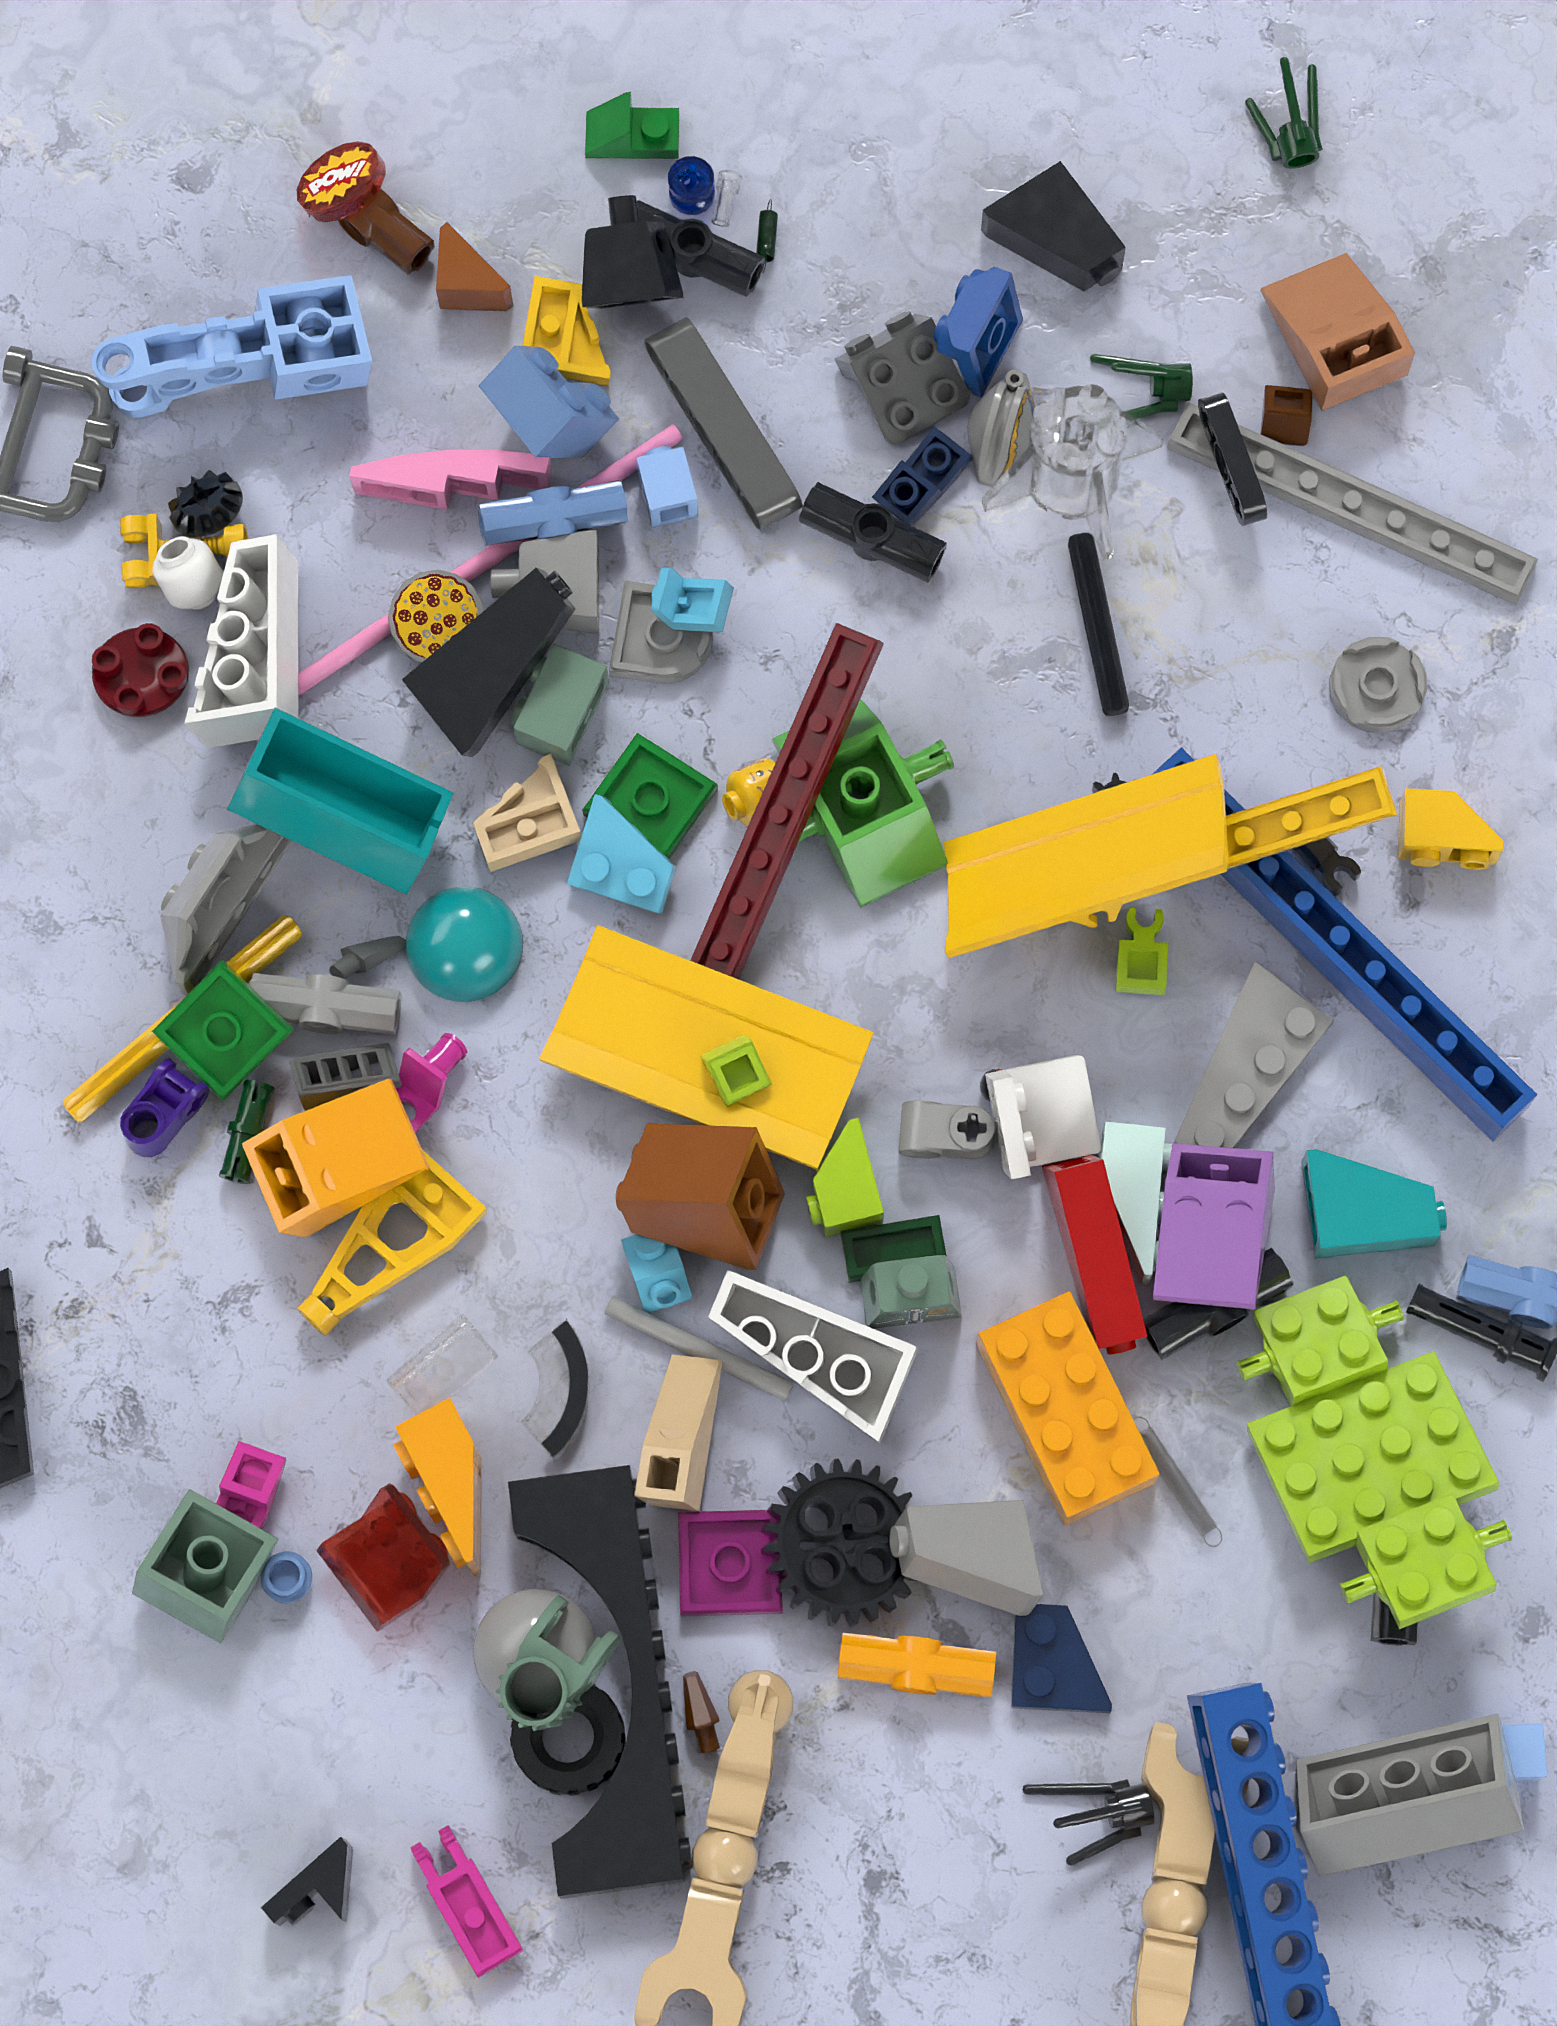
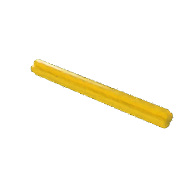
[62,915,302,1122]

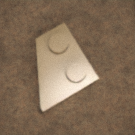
[473,754,582,872]

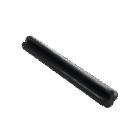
[1068,532,1129,716]

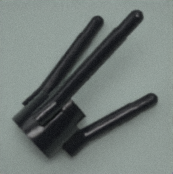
[1022,1779,1155,1866]

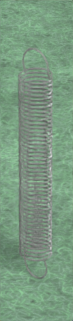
[1133,1417,1223,1547]

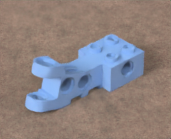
[92,275,372,418]

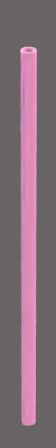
[298,424,683,696]

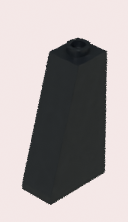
[402,567,576,757]

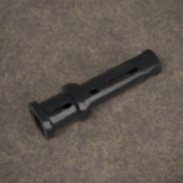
[1406,1283,1557,1382]

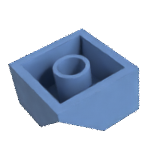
[478,346,620,458]

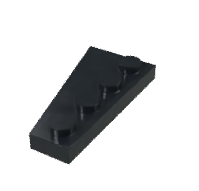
[0,1268,34,1488]

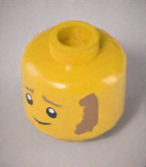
[722,758,776,828]

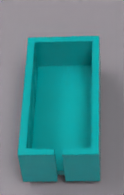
[227,707,454,895]

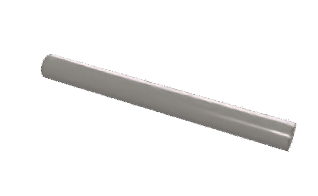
[604,1296,794,1401]

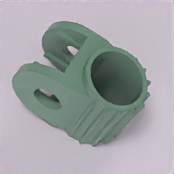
[496,1595,620,1731]

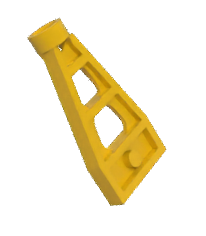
[297,1149,487,1336]

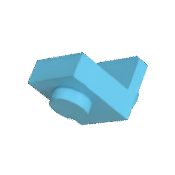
[651,567,734,632]
[621,1234,692,1313]

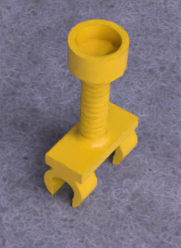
[120,513,249,588]

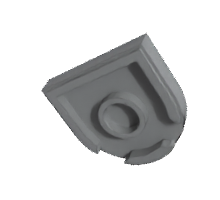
[609,581,713,684]

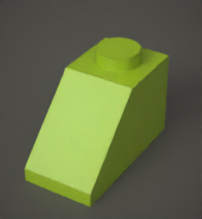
[806,1118,884,1238]

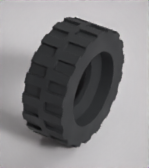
[510,1684,626,1796]

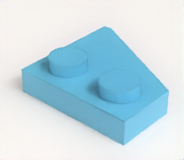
[567,794,677,914]

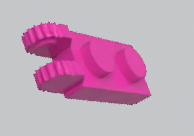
[410,1825,524,1978]

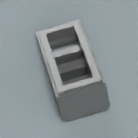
[289,1043,402,1111]

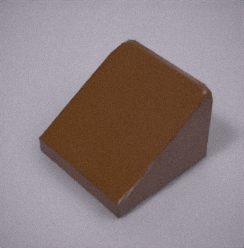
[1260,385,1312,446]

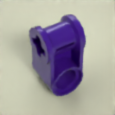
[120,1058,210,1157]

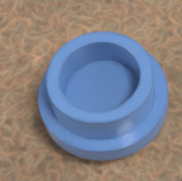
[261,1551,313,1603]

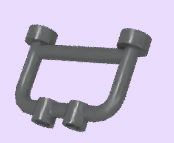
[0,346,119,522]

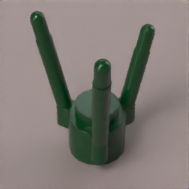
[1245,57,1323,169]
[1082,354,1193,432]

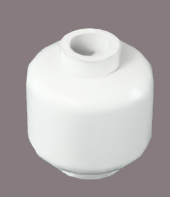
[152,536,223,610]

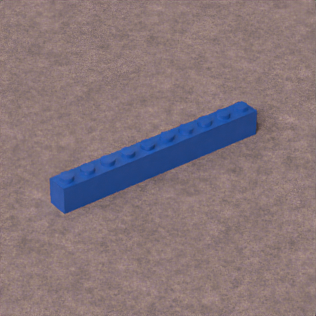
[1151,747,1538,1142]

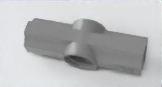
[249,973,402,1035]

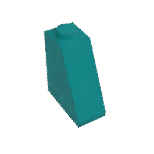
[1301,1149,1447,1259]

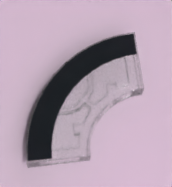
[521,1318,590,1462]

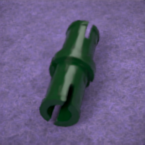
[218,1080,275,1184]

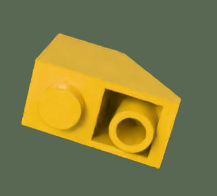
[1398,788,1504,870]

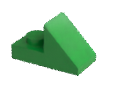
[585,92,680,159]

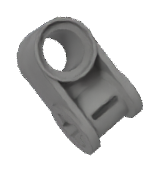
[898,1100,995,1160]

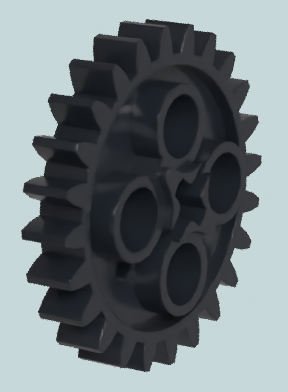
[761,1458,917,1627]

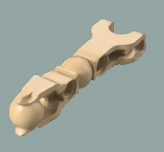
[634,1670,794,2026]
[1130,1721,1250,2026]

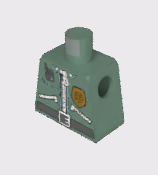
[860,1255,962,1329]

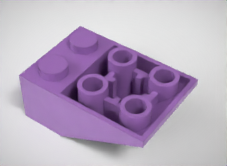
[1153,1143,1275,1309]

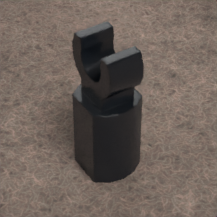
[1293,837,1361,897]

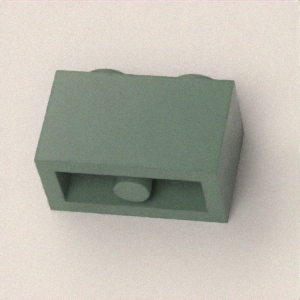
[510,644,609,766]

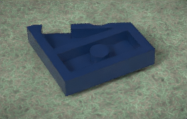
[1011,1604,1112,1714]

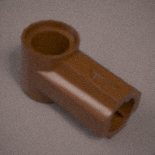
[337,183,435,275]

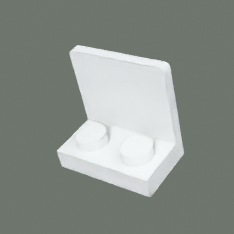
[985,1055,1101,1179]

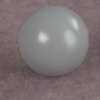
[473,1589,596,1714]

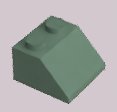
[132,1489,278,1644]

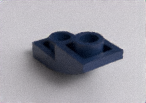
[872,426,973,526]

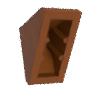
[436,222,513,311]

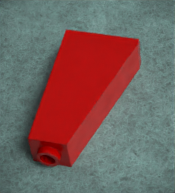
[1042,1155,1148,1355]

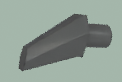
[329,936,406,980]

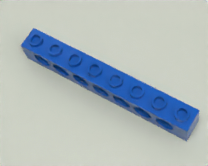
[1187,1683,1341,2026]

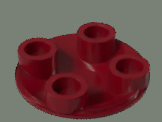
[92,623,189,717]

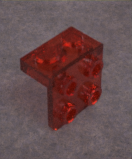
[316,1483,450,1632]

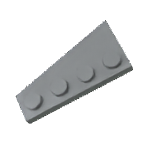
[1174,961,1334,1148]

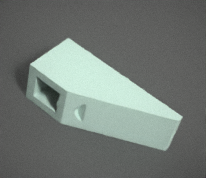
[1100,1122,1172,1285]

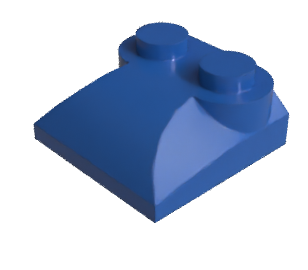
[934,267,1023,397]

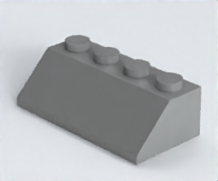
[1296,1714,1524,1877]

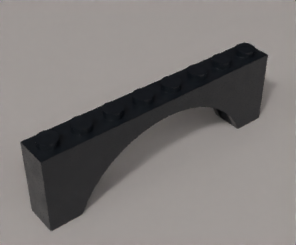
[508,1465,693,1899]

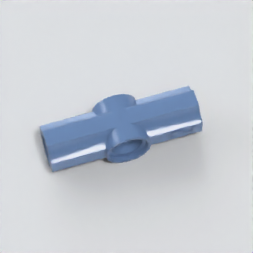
[477,481,628,546]
[1456,1255,1557,1329]

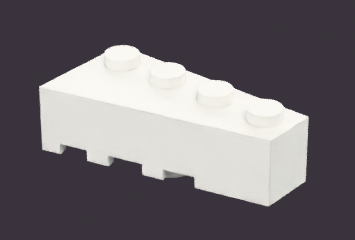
[184,534,298,748]
[708,1270,918,1443]

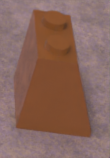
[615,1123,785,1270]

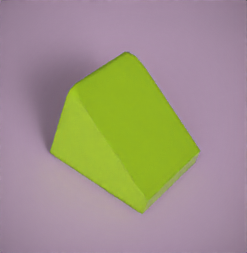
[701,1035,772,1106]

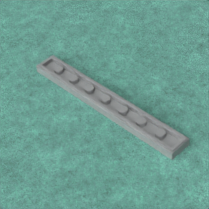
[1167,402,1538,605]

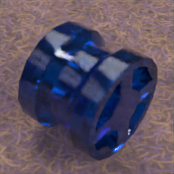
[668,156,715,215]

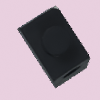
[582,195,684,309]

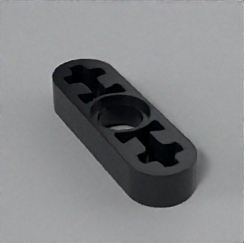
[1198,392,1267,526]

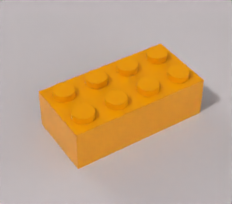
[976,1291,1160,1526]

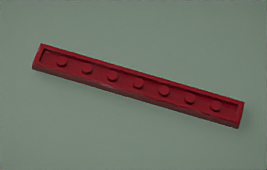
[690,623,884,980]

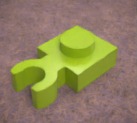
[1115,907,1169,995]

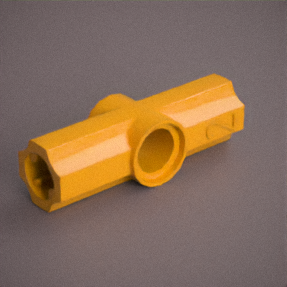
[837,1633,997,1698]

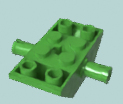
[772,698,954,908]

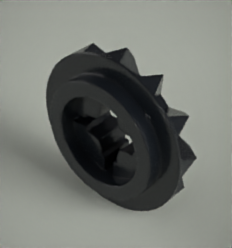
[168,470,243,537]

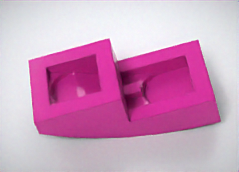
[216,1441,287,1530]

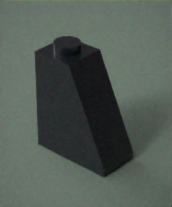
[981,161,1126,291]

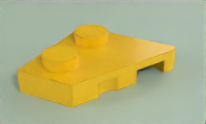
[522,276,611,386]

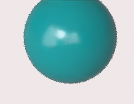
[406,886,523,1002]

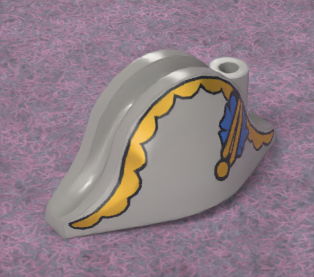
[967,370,1039,488]

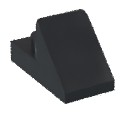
[260,1837,353,1926]

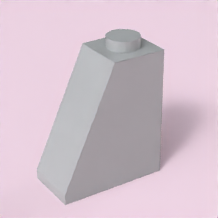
[890,1500,1043,1616]

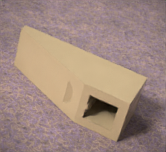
[635,1355,723,1512]

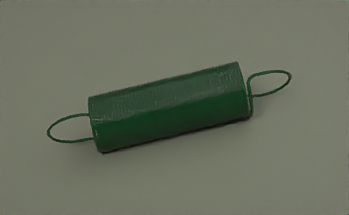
[756,199,778,273]

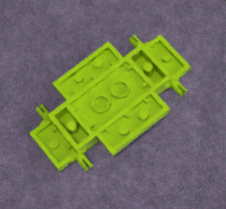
[1236,1275,1512,1629]

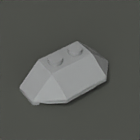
[160,824,293,996]

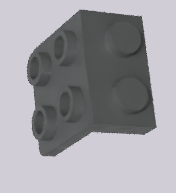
[834,311,970,444]

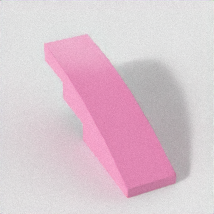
[349,450,553,510]

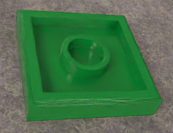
[582,733,718,859]
[152,960,294,1101]

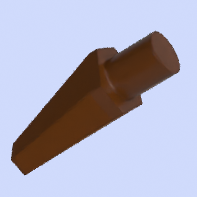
[683,1671,720,1753]

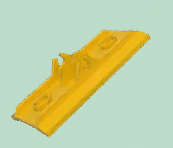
[944,754,1229,958]
[539,925,874,1170]

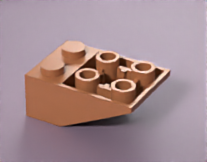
[1260,253,1415,411]

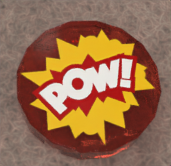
[296,141,386,222]

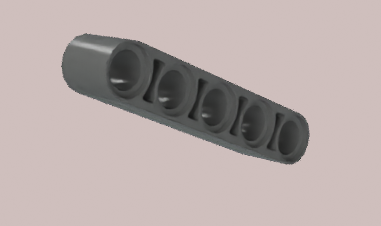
[644,317,803,531]

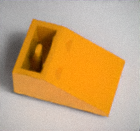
[242,1079,430,1238]
[393,1397,482,1576]

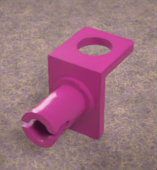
[396,1033,468,1134]

